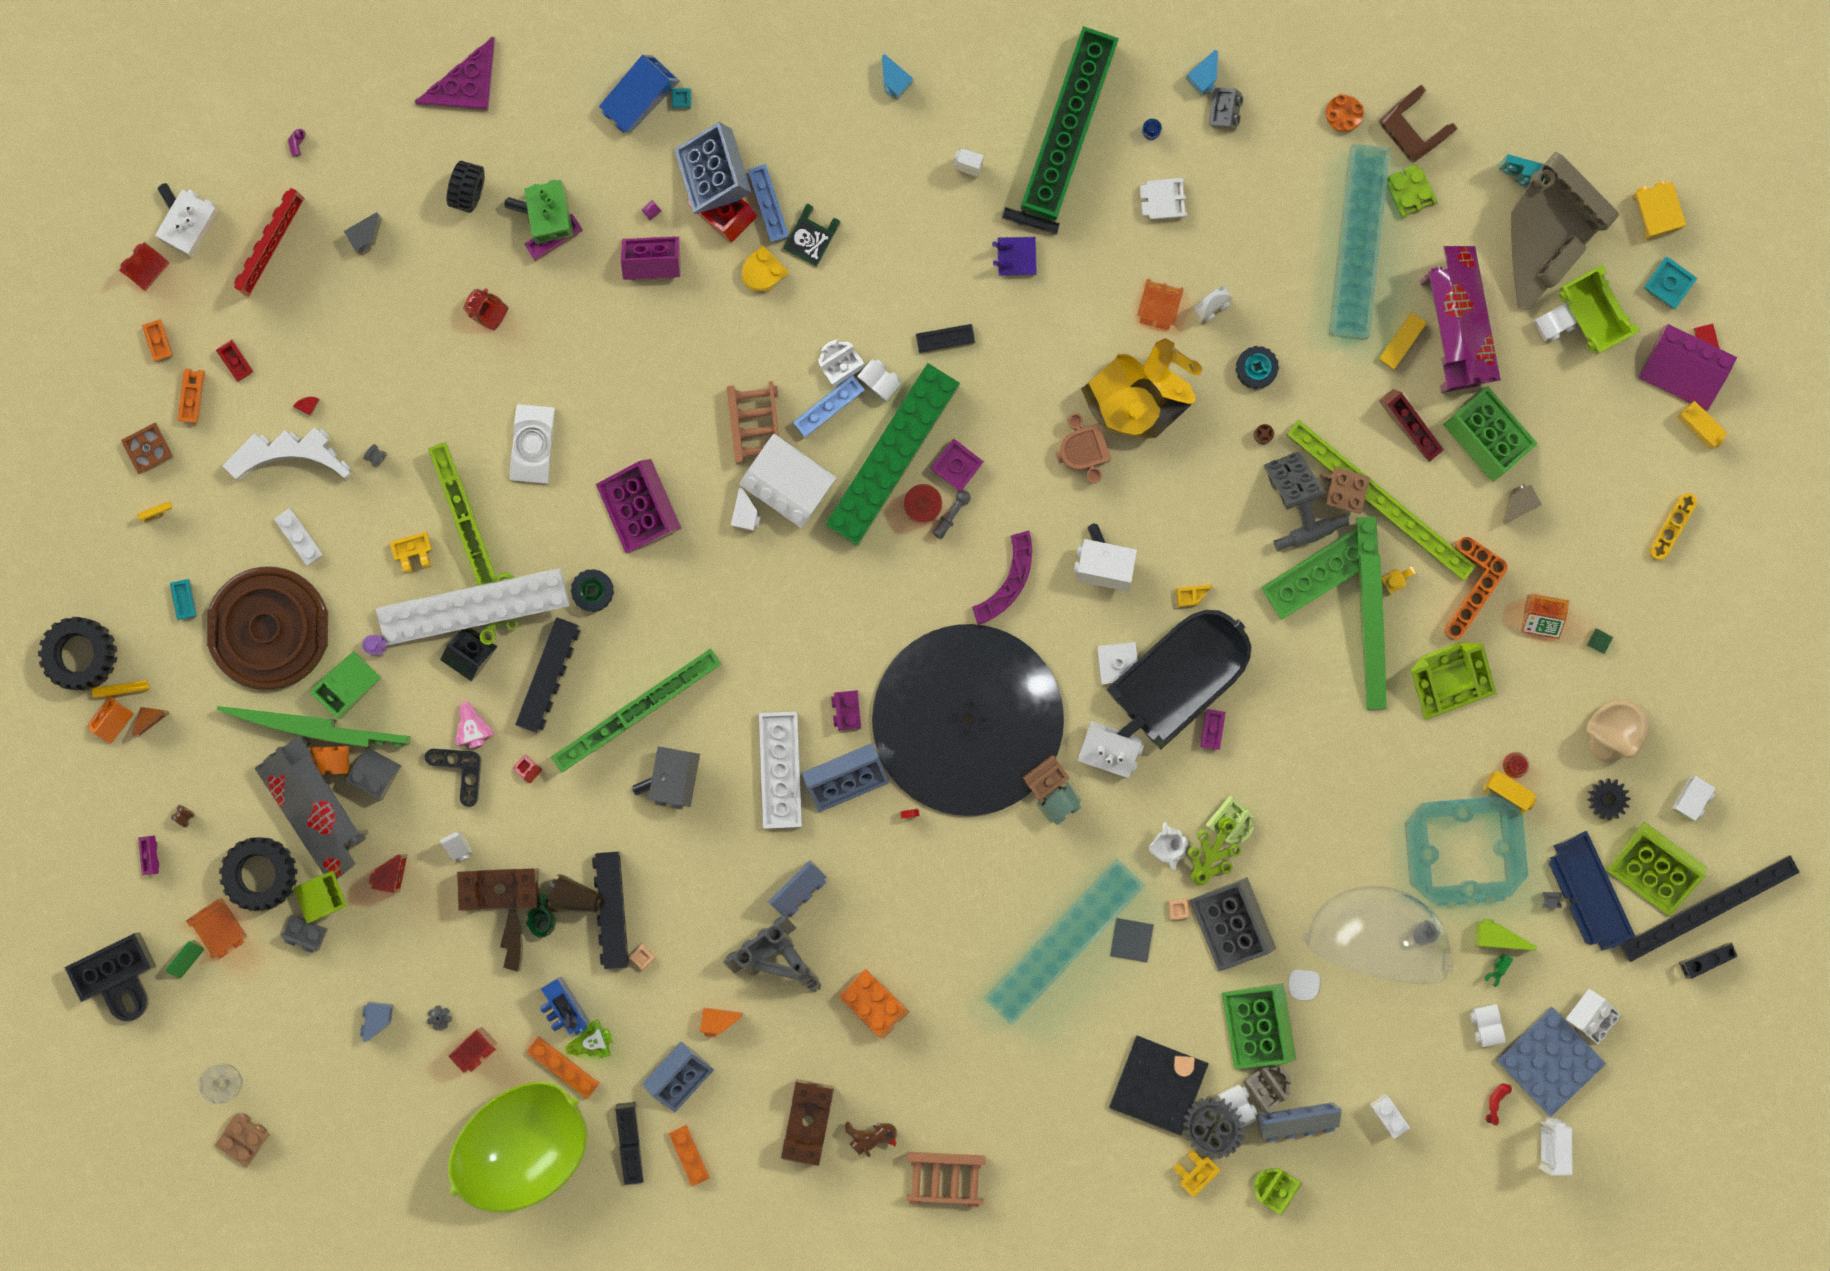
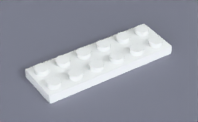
[759,711,802,828]

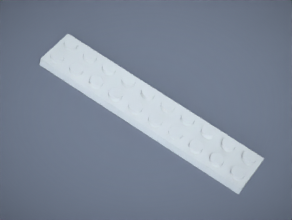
[376,568,570,646]

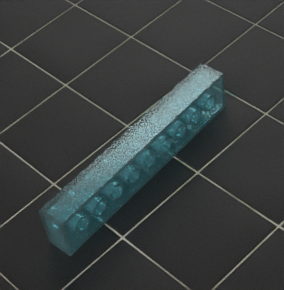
[1328,144,1391,340]

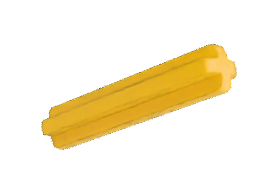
[92,680,149,698]

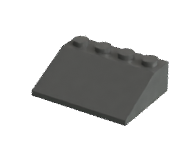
[1190,877,1276,971]

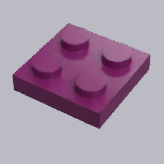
[930,438,984,492]

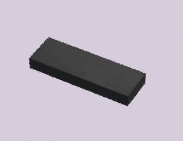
[916,324,975,353]

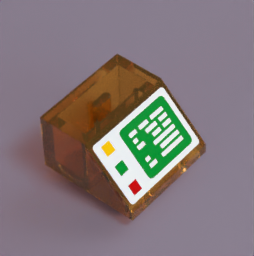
[1521,593,1570,639]

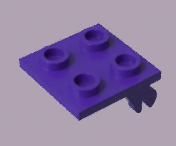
[992,237,1037,276]

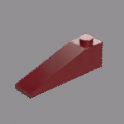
[1379,389,1444,462]

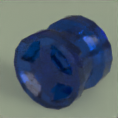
[1142,118,1162,140]

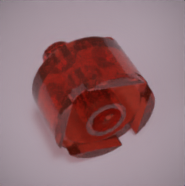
[904,484,942,524]

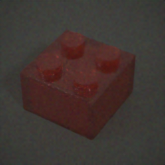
[448,1027,498,1073]

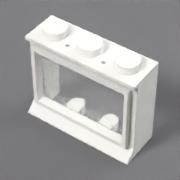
[1539,1118,1572,1175]

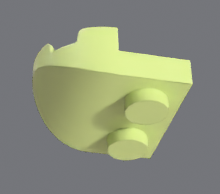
[1206,796,1254,844]

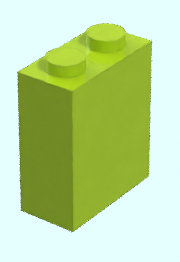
[293,871,347,924]

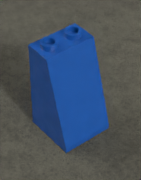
[599,54,680,133]

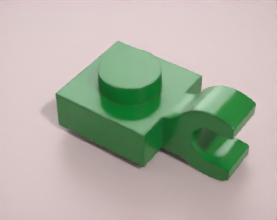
[1484,954,1513,987]

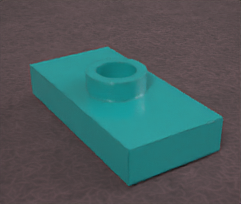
[170,579,197,621]

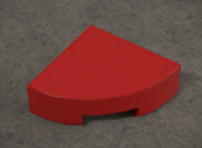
[293,396,320,416]

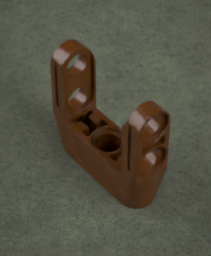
[1379,84,1458,163]

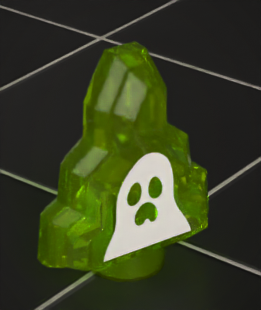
[565,1019,613,1058]

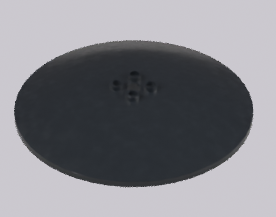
[872,624,1064,816]

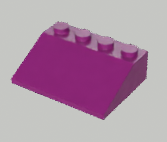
[1638,324,1737,411]
[596,459,682,554]

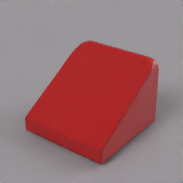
[512,754,542,783]

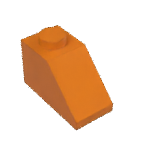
[700,1007,743,1037]

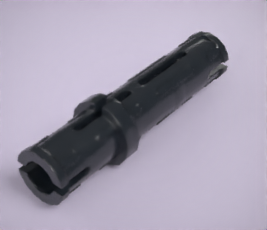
[1002,207,1060,235]

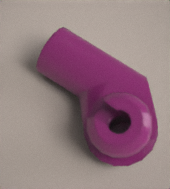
[288,129,306,157]

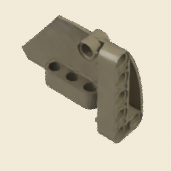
[1511,152,1619,308]

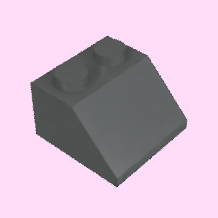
[345,747,401,799]

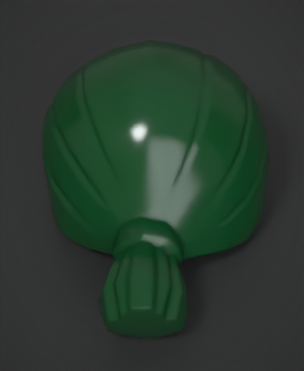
[526,892,556,938]

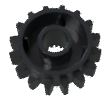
[1587,778,1631,820]

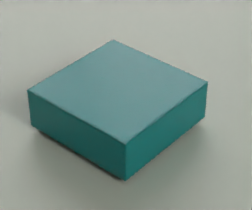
[672,88,691,109]

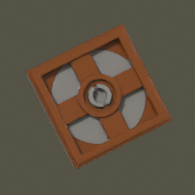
[121,423,174,474]

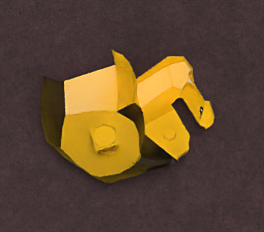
[1081,338,1202,438]

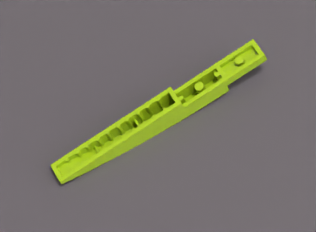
[428,442,513,628]

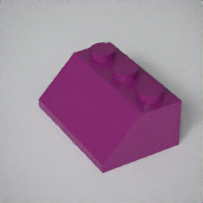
[621,236,681,280]

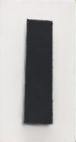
[615,1102,644,1185]

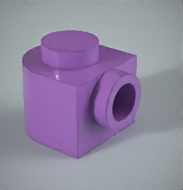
[362,635,387,655]

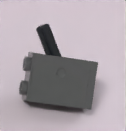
[632,746,700,810]

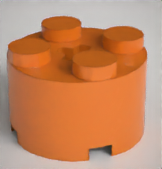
[310,746,350,775]

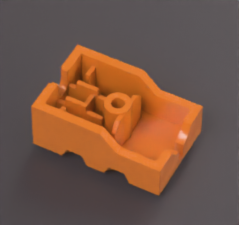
[839,969,910,1040]

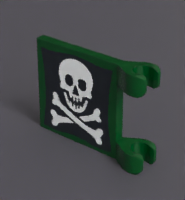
[783,204,841,267]

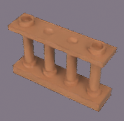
[727,381,779,464]
[906,1152,986,1208]

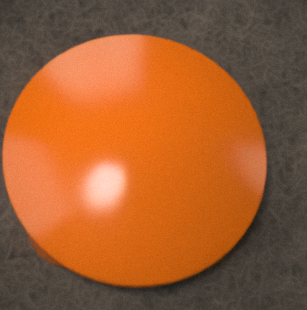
[1326,94,1364,132]

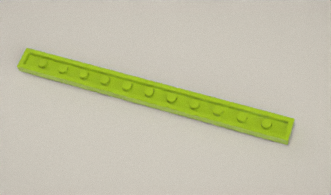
[1286,420,1476,581]

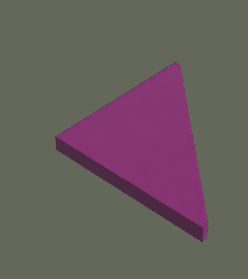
[415,37,495,110]

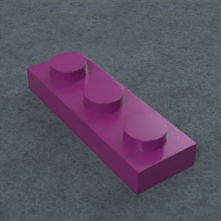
[524,214,583,261]

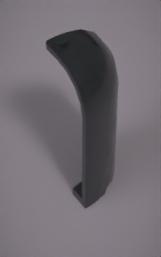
[1106,610,1252,750]

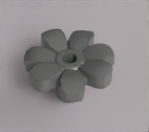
[427,1005,452,1030]

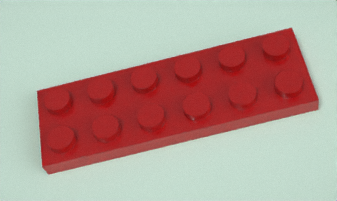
[234,187,305,297]

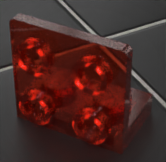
[119,242,170,292]

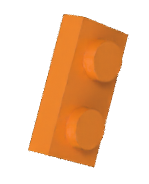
[142,319,173,362]

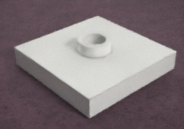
[1097,642,1138,685]

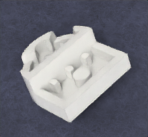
[1193,285,1233,323]
[818,340,866,387]

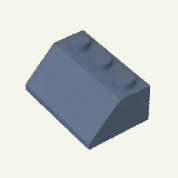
[768,860,827,917]
[642,1041,714,1112]

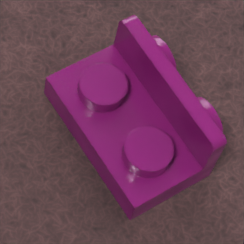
[831,690,861,731]

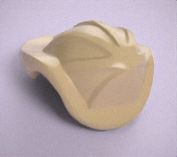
[1586,699,1649,761]

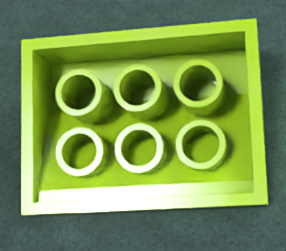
[1607,821,1707,917]

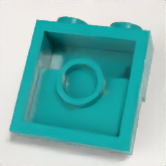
[1499,154,1544,187]

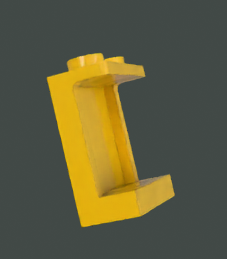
[1633,181,1686,239]

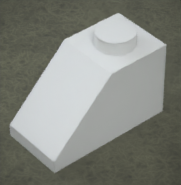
[731,488,761,531]
[440,831,473,862]

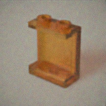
[186,898,248,960]

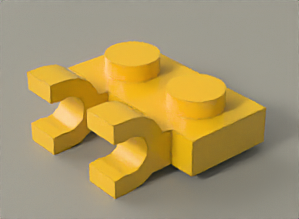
[390,532,433,573]
[1173,1149,1221,1198]

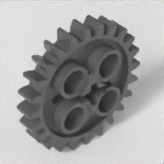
[1183,1096,1246,1159]

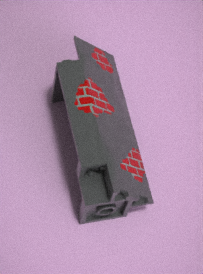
[254,736,369,879]

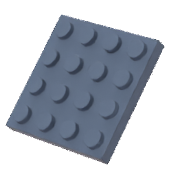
[1496,1007,1606,1117]

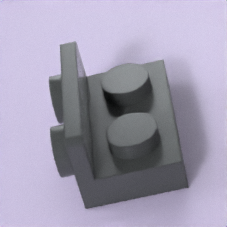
[1209,88,1243,130]
[280,915,328,953]

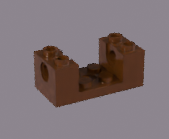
[457,868,539,911]
[781,1079,835,1166]

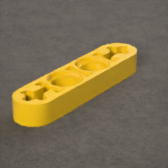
[1649,493,1697,560]

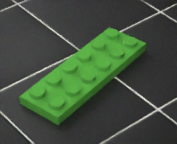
[1261,529,1359,620]

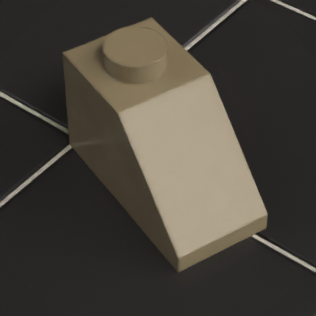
[1503,484,1542,524]

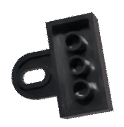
[64,932,156,1021]

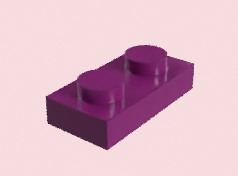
[1200,709,1226,750]
[138,835,159,876]

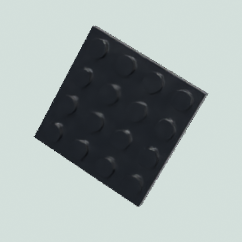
[1109,1035,1209,1136]

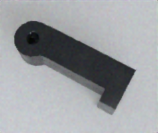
[1679,942,1738,979]

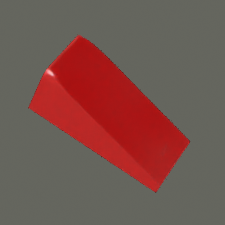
[216,339,254,382]

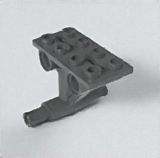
[1264,452,1349,552]
[723,916,821,992]

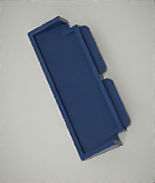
[1549,831,1635,951]

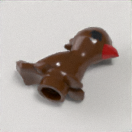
[845,1122,897,1158]

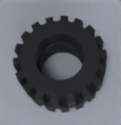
[446,160,485,213]

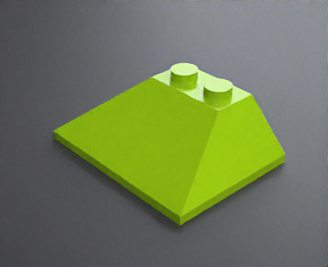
[1410,642,1497,720]

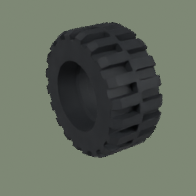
[38,617,117,691]
[219,837,298,911]

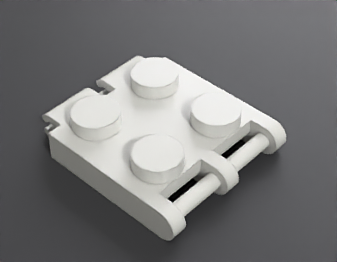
[1140,178,1188,220]

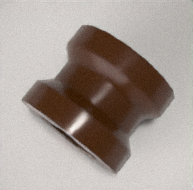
[1254,424,1274,445]
[170,804,195,828]

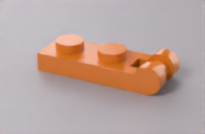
[177,368,205,423]

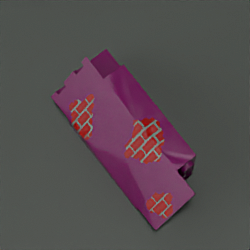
[1420,246,1501,393]

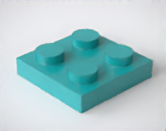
[1643,256,1698,310]

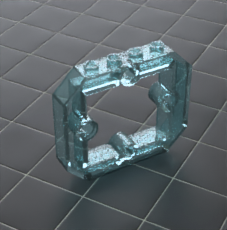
[1404,796,1528,906]

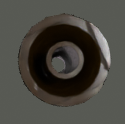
[547,874,604,912]

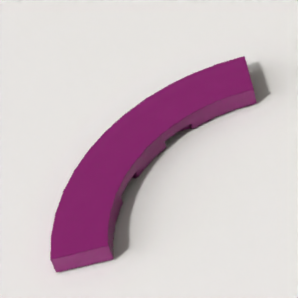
[972,530,1032,625]

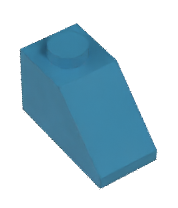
[1186,49,1218,95]
[882,54,913,99]

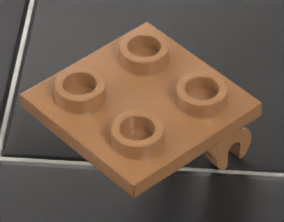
[1320,467,1370,514]

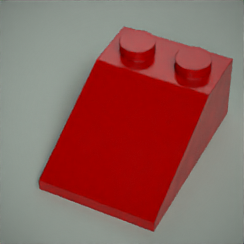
[687,199,758,243]

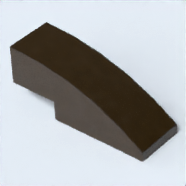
[500,909,523,971]

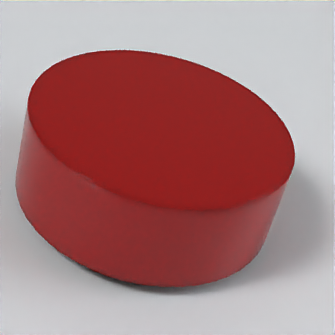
[900,809,920,819]

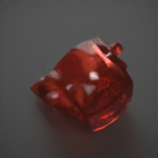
[463,288,508,331]

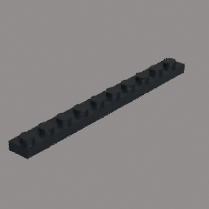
[1620,855,1800,962]

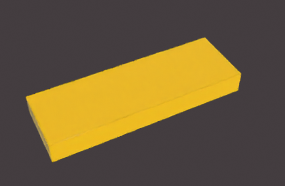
[1378,312,1427,370]

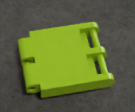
[1387,164,1438,219]

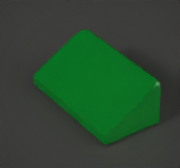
[166,940,204,978]

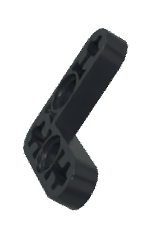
[425,749,482,807]

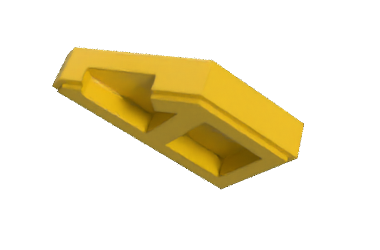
[137,501,173,522]
[1176,584,1212,608]

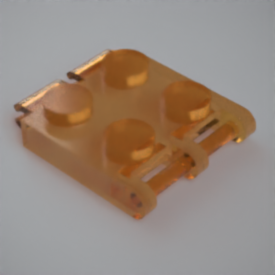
[1137,278,1184,330]

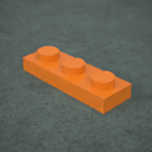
[668,1125,710,1187]

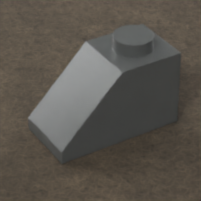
[344,212,382,254]

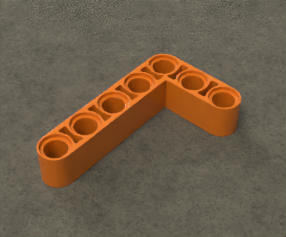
[1444,537,1507,640]

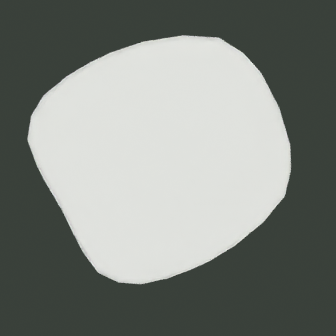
[1289,970,1320,1000]

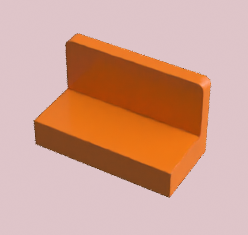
[87,696,134,743]

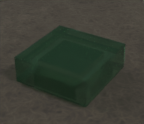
[1586,628,1613,654]

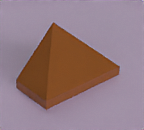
[132,707,170,737]

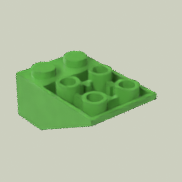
[310,651,381,719]

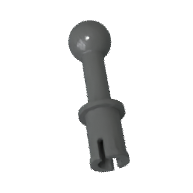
[932,490,971,540]

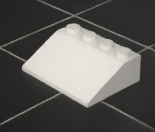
[739,434,837,528]

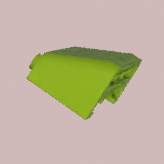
[1559,264,1640,354]

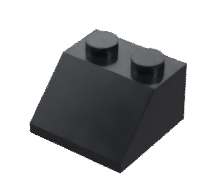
[440,628,498,682]

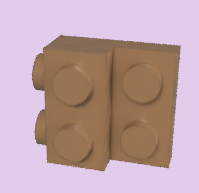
[215,1113,270,1167]

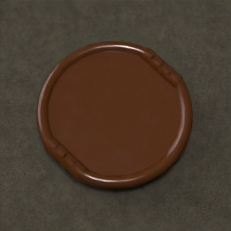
[207,566,328,691]

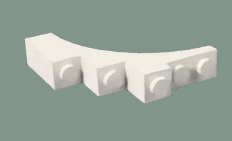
[222,427,353,481]

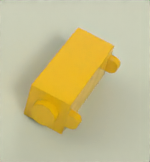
[1677,401,1728,449]
[1482,770,1536,816]

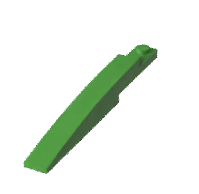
[1356,517,1386,710]
[551,648,721,773]
[217,706,411,747]

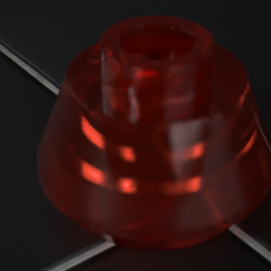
[1503,752,1529,778]

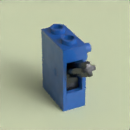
[540,976,590,1035]

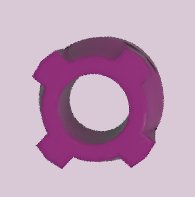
[641,200,662,220]

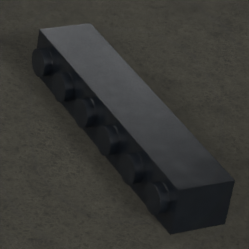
[515,617,581,733]
[592,851,629,969]

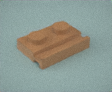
[1022,755,1070,801]

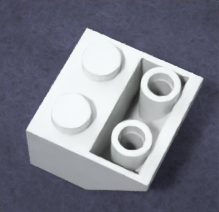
[1566,989,1621,1045]

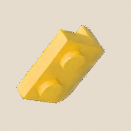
[741,245,789,293]

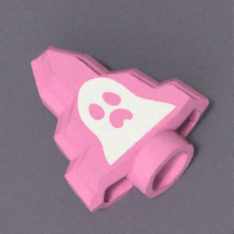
[455,701,494,749]

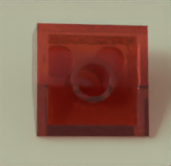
[369,854,408,893]

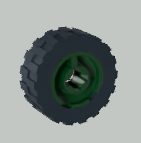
[570,569,614,612]

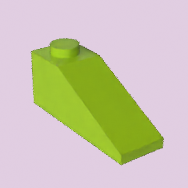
[1475,919,1537,950]

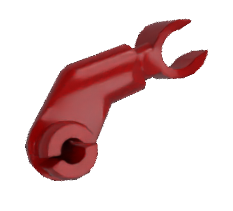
[1486,1083,1512,1126]

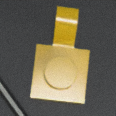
[1381,566,1416,595]

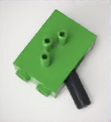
[504,180,574,244]

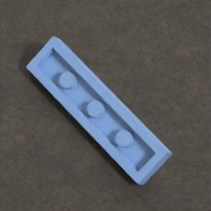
[793,375,865,438]

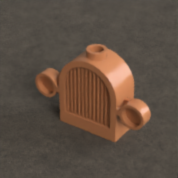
[1056,413,1111,483]

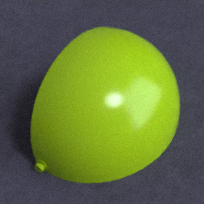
[448,1082,587,1212]

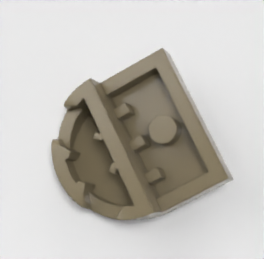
[1243,1065,1291,1114]

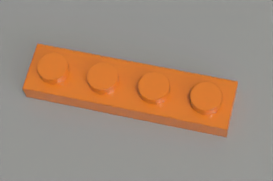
[527,1036,600,1099]

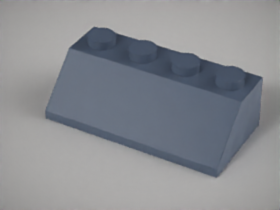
[802,743,889,812]

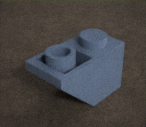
[360,1001,393,1042]

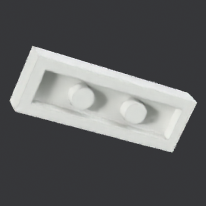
[274,508,323,566]

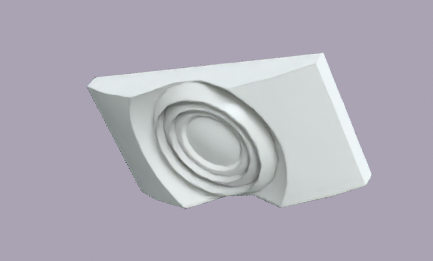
[510,404,556,484]

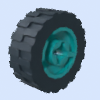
[1235,346,1279,389]

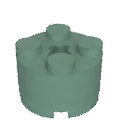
[1037,781,1081,825]

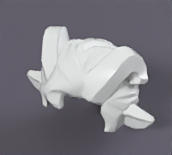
[1149,823,1188,870]

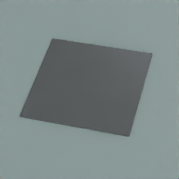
[1110,918,1154,962]

